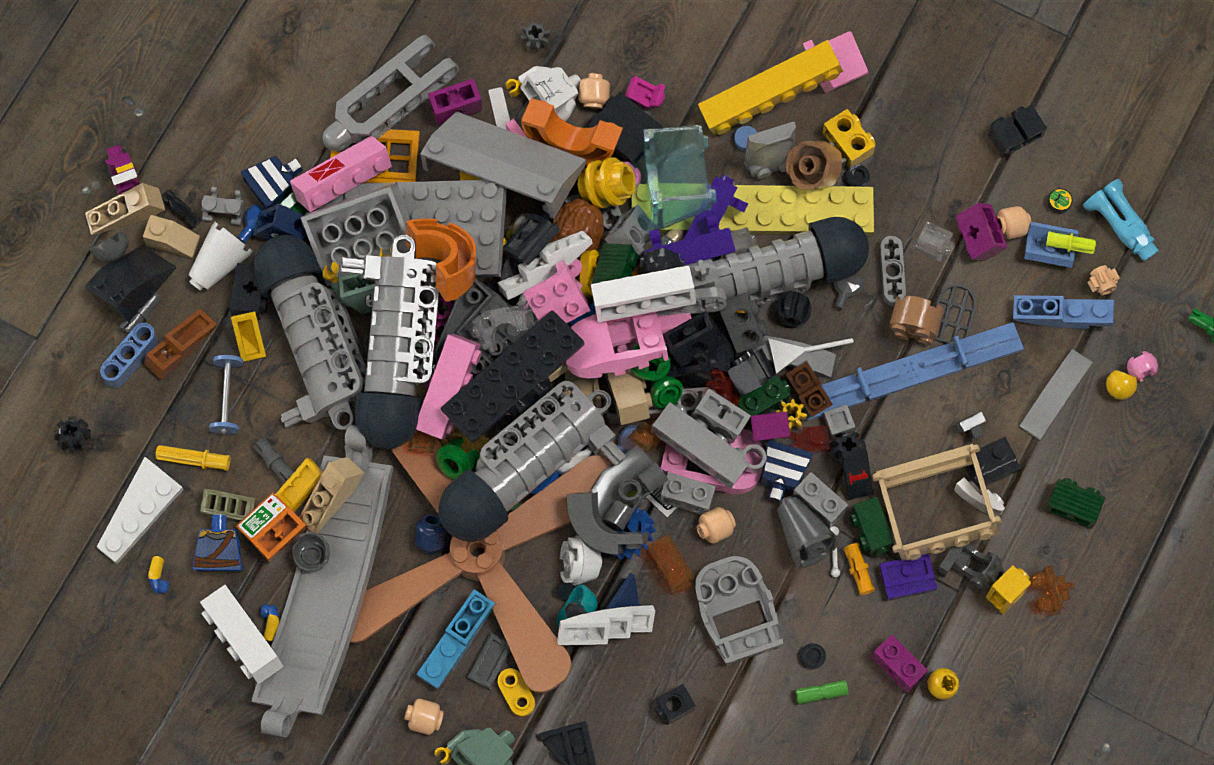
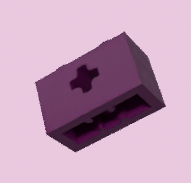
[428,78,482,125]
[956,203,1008,261]
[871,634,928,693]

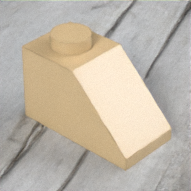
[143,215,200,259]

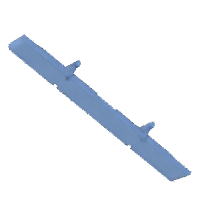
[797,322,1024,421]

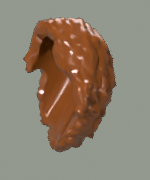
[548,198,604,261]

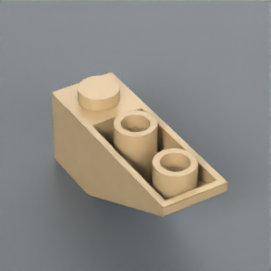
[85,183,165,235]
[299,457,364,534]

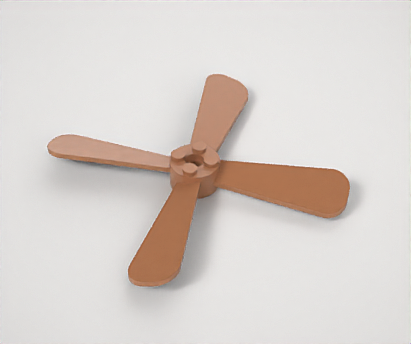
[350,430,612,693]

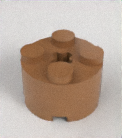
[786,141,842,190]
[889,296,944,345]

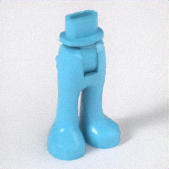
[1082,179,1159,262]

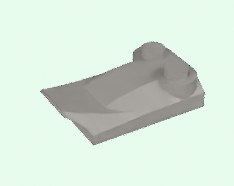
[744,122,796,179]

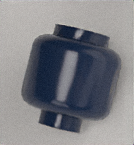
[414,515,448,554]

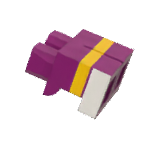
[105,145,140,195]

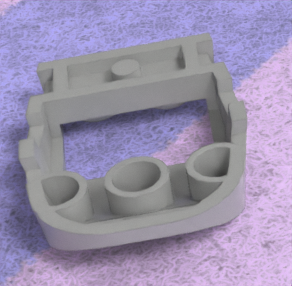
[695,556,783,666]

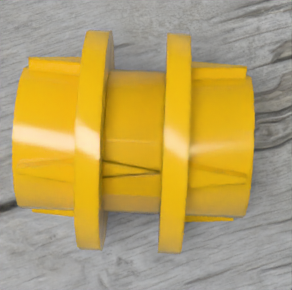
[578,158,636,208]

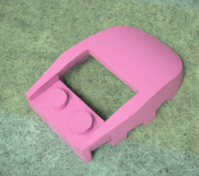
[566,312,668,378]
[660,416,764,495]

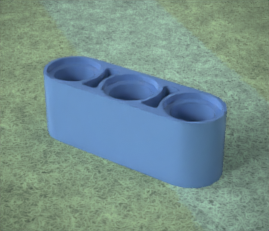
[100,323,158,388]

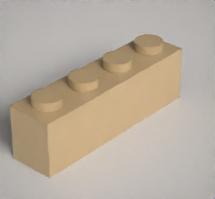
[604,369,653,425]

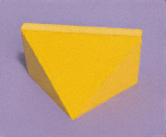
[231,312,266,362]

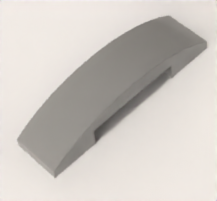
[735,336,836,379]
[1019,349,1093,441]

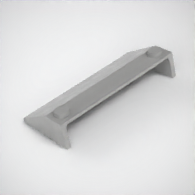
[420,112,586,219]

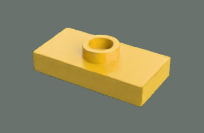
[275,458,323,512]

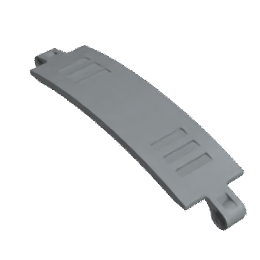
[252,425,393,737]

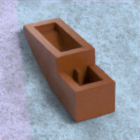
[144,309,217,380]

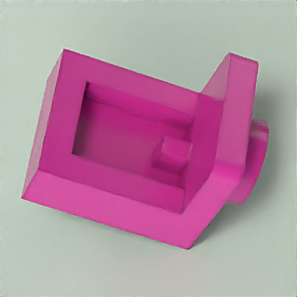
[625,76,665,111]

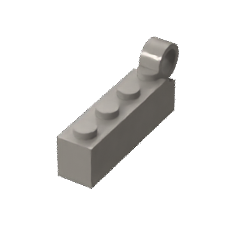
[650,402,767,489]

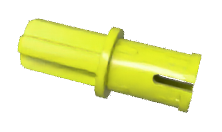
[1046,231,1096,254]

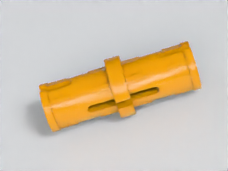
[843,543,875,596]

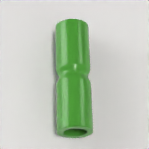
[795,680,848,704]

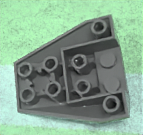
[432,279,533,380]

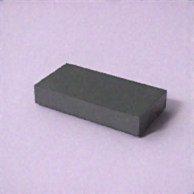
[468,633,511,690]

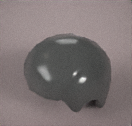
[89,232,129,263]
[292,532,330,572]

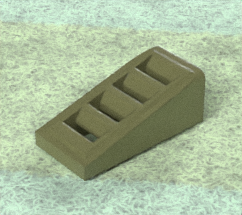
[200,489,256,522]

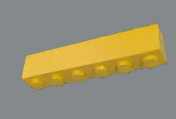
[698,40,843,135]

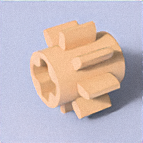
[1088,265,1120,296]

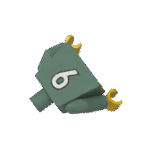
[322,246,391,314]

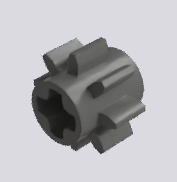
[521,21,550,52]

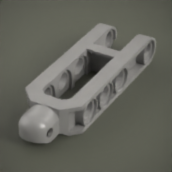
[322,35,459,151]

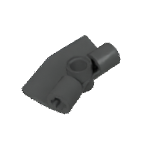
[591,445,668,532]

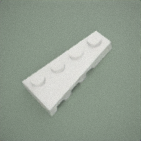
[97,457,183,564]

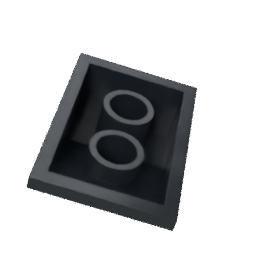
[85,245,176,323]

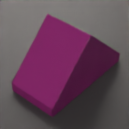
[751,411,790,441]

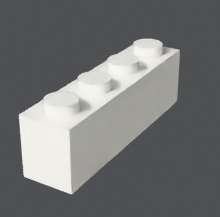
[591,266,696,323]
[200,585,284,685]

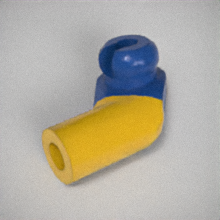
[148,556,169,594]
[260,604,279,641]

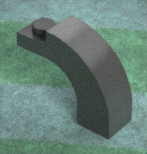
[567,492,648,554]

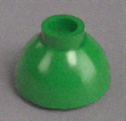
[650,376,683,409]

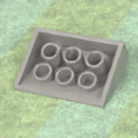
[301,182,409,286]

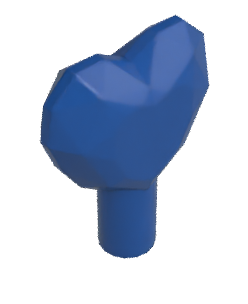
[237,205,263,243]

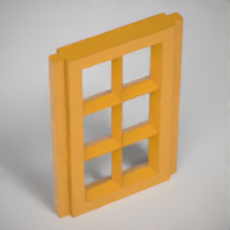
[330,129,420,184]

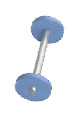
[209,355,243,434]

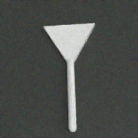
[768,338,854,374]

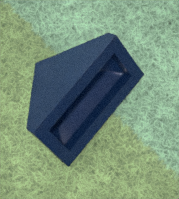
[606,573,640,609]

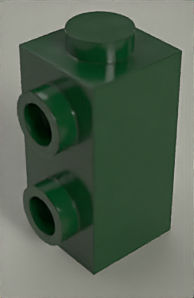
[734,375,791,426]
[850,497,895,557]

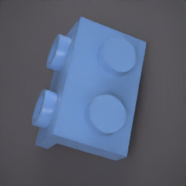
[1024,222,1078,268]

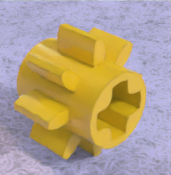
[776,399,807,431]

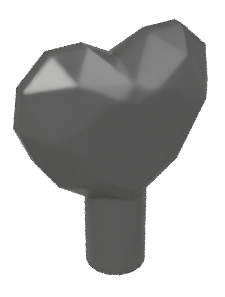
[834,275,865,310]

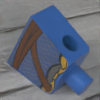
[193,515,244,571]

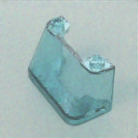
[644,125,717,230]

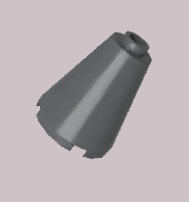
[777,496,839,567]

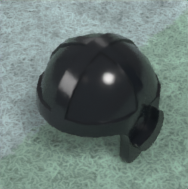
[640,248,684,274]

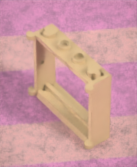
[872,444,1002,561]

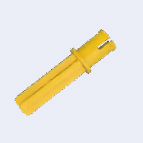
[155,445,231,471]

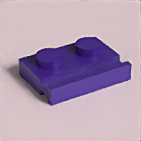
[879,554,937,601]

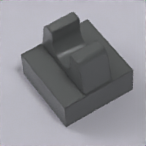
[954,412,986,441]

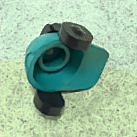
[556,581,599,630]

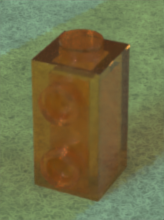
[646,534,694,594]

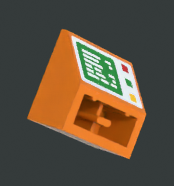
[236,492,307,563]

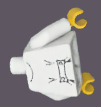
[505,66,581,122]

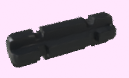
[161,189,201,229]

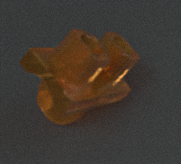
[1030,565,1075,616]

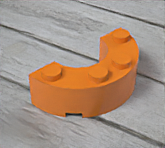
[521,98,623,166]
[406,218,476,302]

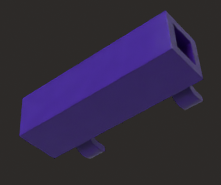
[683,174,748,261]
[644,213,736,265]

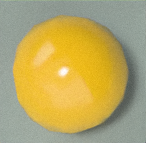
[1106,370,1137,400]
[927,668,960,700]

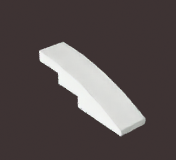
[497,231,593,300]
[557,605,655,645]

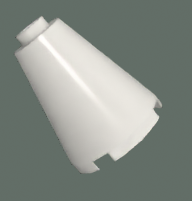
[188,221,254,291]

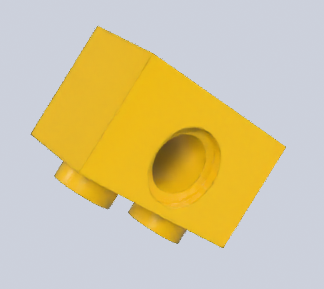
[986,565,1031,615]

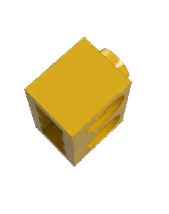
[822,109,875,168]

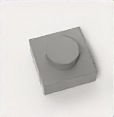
[823,405,855,437]

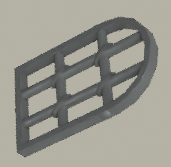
[935,284,977,346]

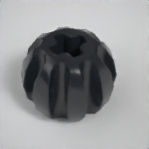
[775,291,812,327]
[54,416,91,453]
[829,430,866,467]

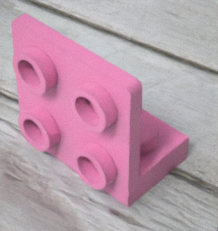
[803,31,869,93]
[523,260,590,323]

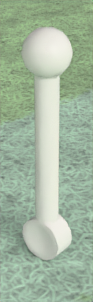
[830,526,840,578]

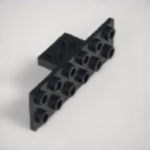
[441,310,585,443]

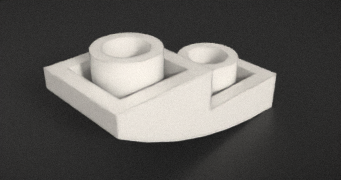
[954,478,1005,517]

